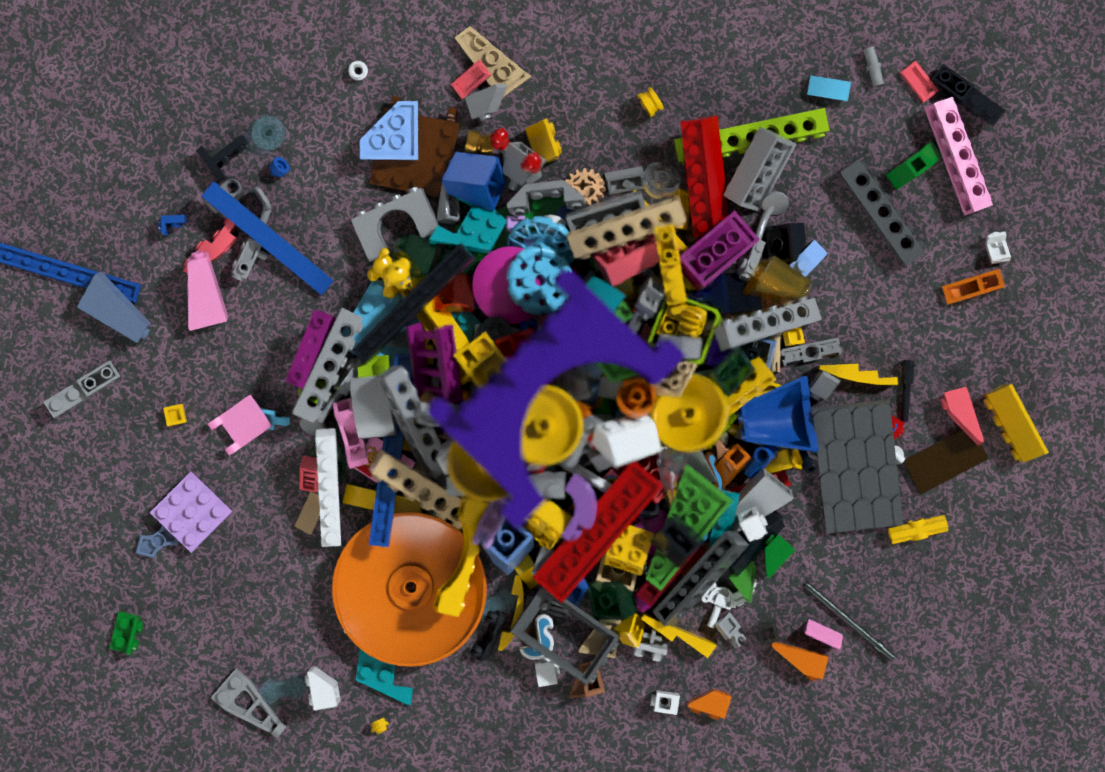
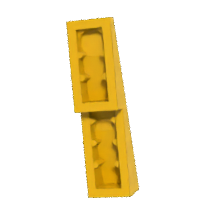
[641,613,717,658]

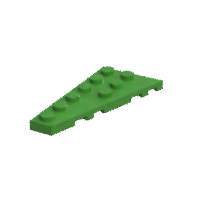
[646,464,733,591]

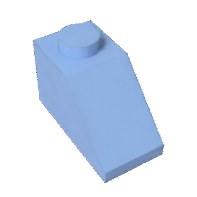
[787,240,828,280]

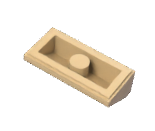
[295,492,320,535]

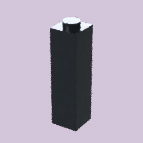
[729,510,785,576]

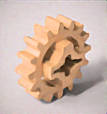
[565,168,606,208]

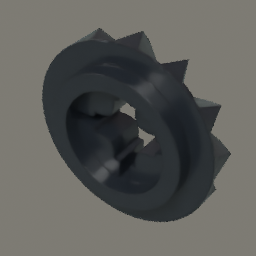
[480,316,511,345]

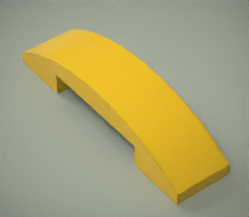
[498,574,524,651]

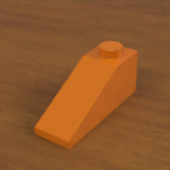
[770,641,829,681]

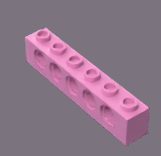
[924,97,993,216]

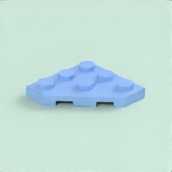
[359,101,418,160]

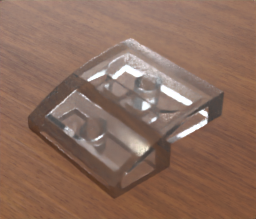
[550,364,592,401]

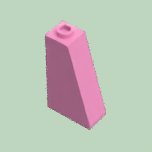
[188,251,228,331]

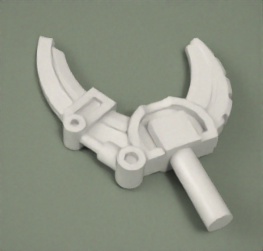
[701,579,757,629]

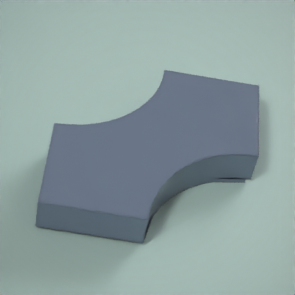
[135,525,179,559]

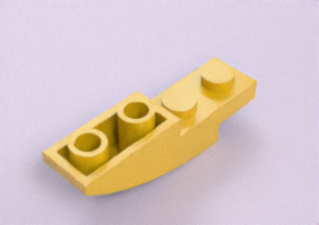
[654,224,687,305]

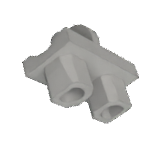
[633,628,668,662]

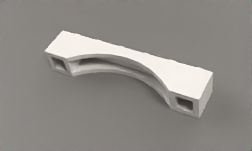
[316,429,341,547]

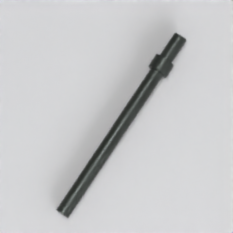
[803,582,896,662]

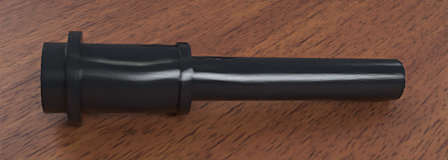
[901,360,916,422]

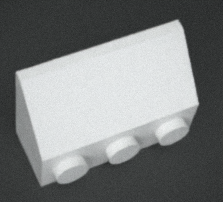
[592,415,662,467]

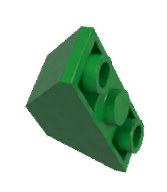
[885,141,942,190]

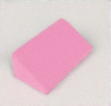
[803,619,843,650]

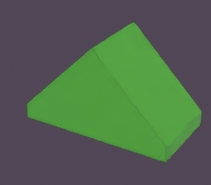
[729,561,757,603]

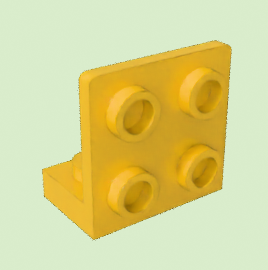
[605,525,654,576]

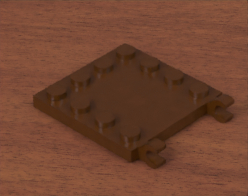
[370,96,460,198]

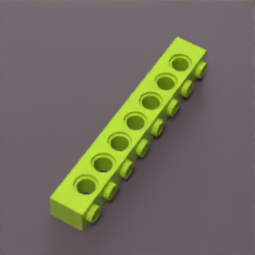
[673,108,830,166]

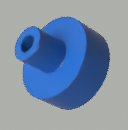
[269,157,290,177]

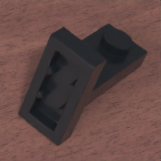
[196,134,249,182]

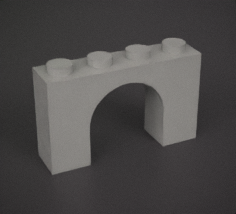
[351,187,439,262]

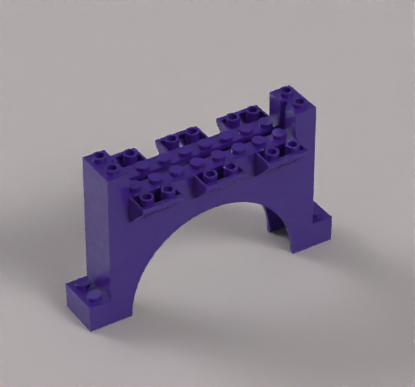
[427,269,686,529]

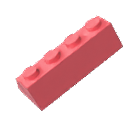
[590,221,680,287]

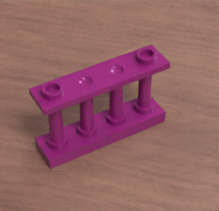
[285,309,336,389]
[406,322,463,404]

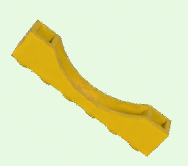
[432,496,489,617]

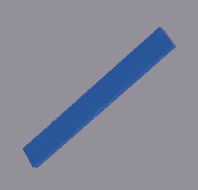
[202,181,334,295]
[0,243,142,303]

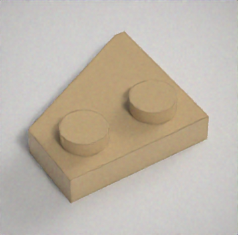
[579,617,621,658]

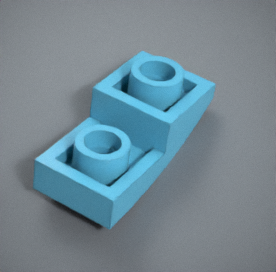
[807,76,851,101]

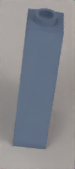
[77,272,151,343]

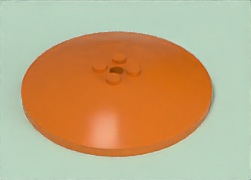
[332,512,487,667]

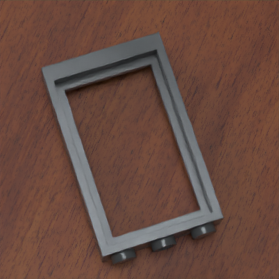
[509,586,620,685]

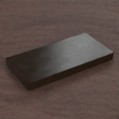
[903,429,989,494]

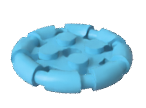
[507,216,574,266]
[506,245,572,315]

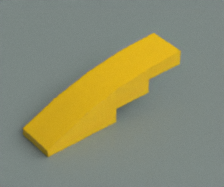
[818,364,898,385]
[342,484,422,513]

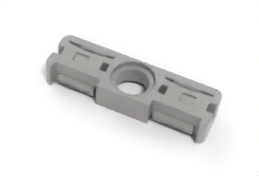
[781,338,842,366]

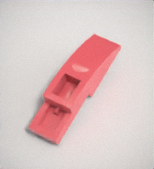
[183,218,238,273]

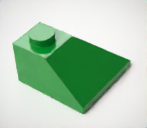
[764,534,795,578]

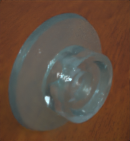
[251,116,286,150]

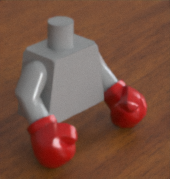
[490,128,546,191]

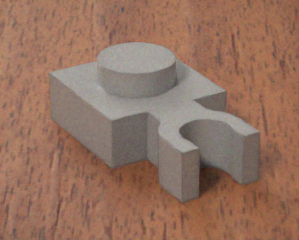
[714,612,747,648]

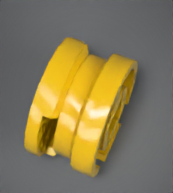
[637,87,664,117]

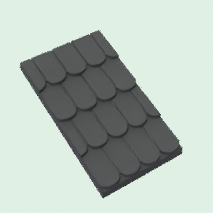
[812,399,903,534]

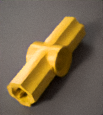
[888,515,948,544]

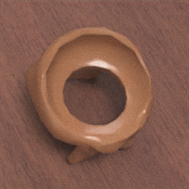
[705,438,735,461]

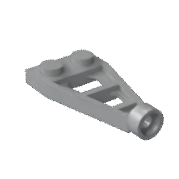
[211,668,286,739]

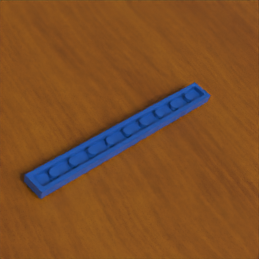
[369,353,413,548]

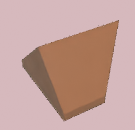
[569,661,605,698]

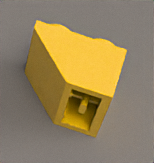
[525,119,562,164]
[521,498,573,550]

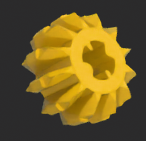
[678,305,707,338]

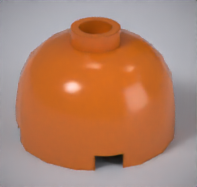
[617,378,656,418]

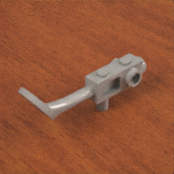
[230,186,271,281]
[736,191,789,281]
[300,357,363,436]

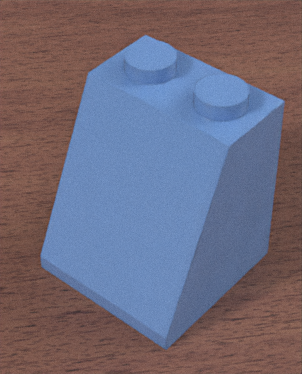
[480,518,534,575]

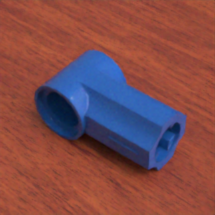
[743,445,778,478]

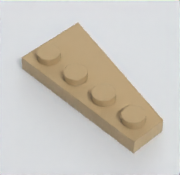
[455,26,531,98]

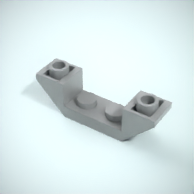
[507,180,587,216]

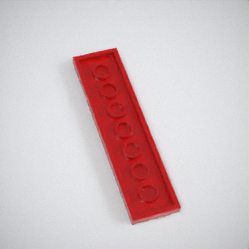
[532,461,664,603]

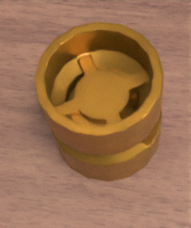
[464,130,494,156]

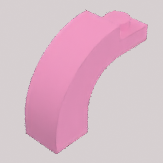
[333,398,368,469]

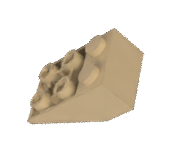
[627,348,697,397]

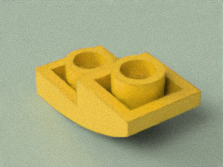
[765,449,793,473]

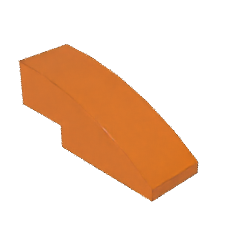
[942,268,1006,305]

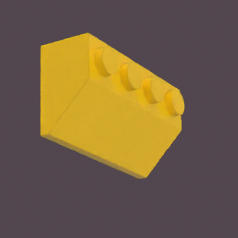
[983,384,1049,463]

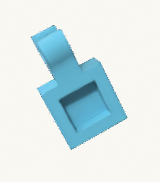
[261,409,290,430]

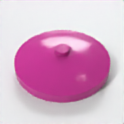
[473,247,544,324]

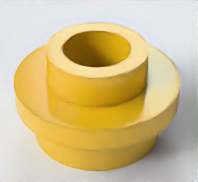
[370,718,389,734]

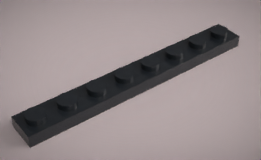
[352,243,475,364]

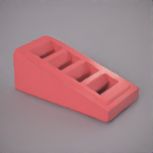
[299,456,319,493]

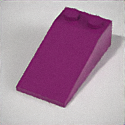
[679,211,760,293]

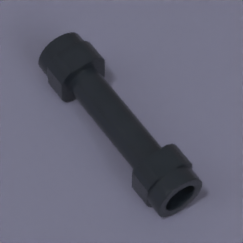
[798,450,816,473]

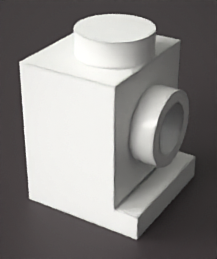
[650,690,680,715]

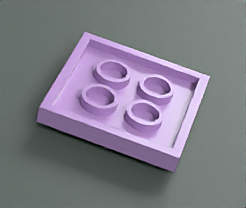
[150,472,232,553]

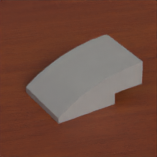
[350,376,397,439]

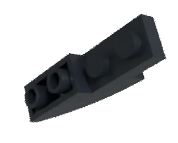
[932,64,1006,127]

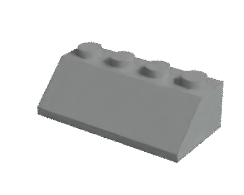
[724,127,797,212]
[566,190,651,245]

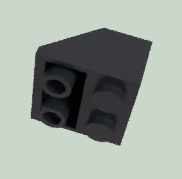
[650,514,705,568]

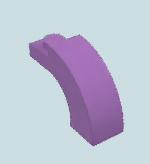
[562,474,597,541]

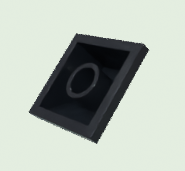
[761,223,806,266]

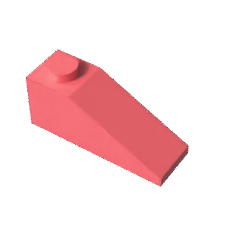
[940,386,984,445]

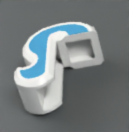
[520,613,554,660]

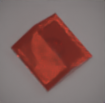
[435,273,474,312]

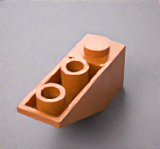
[715,443,752,488]

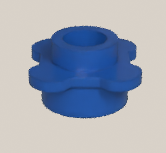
[520,319,538,331]

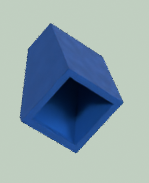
[442,152,506,211]

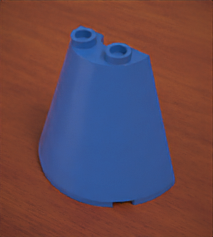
[737,376,819,452]

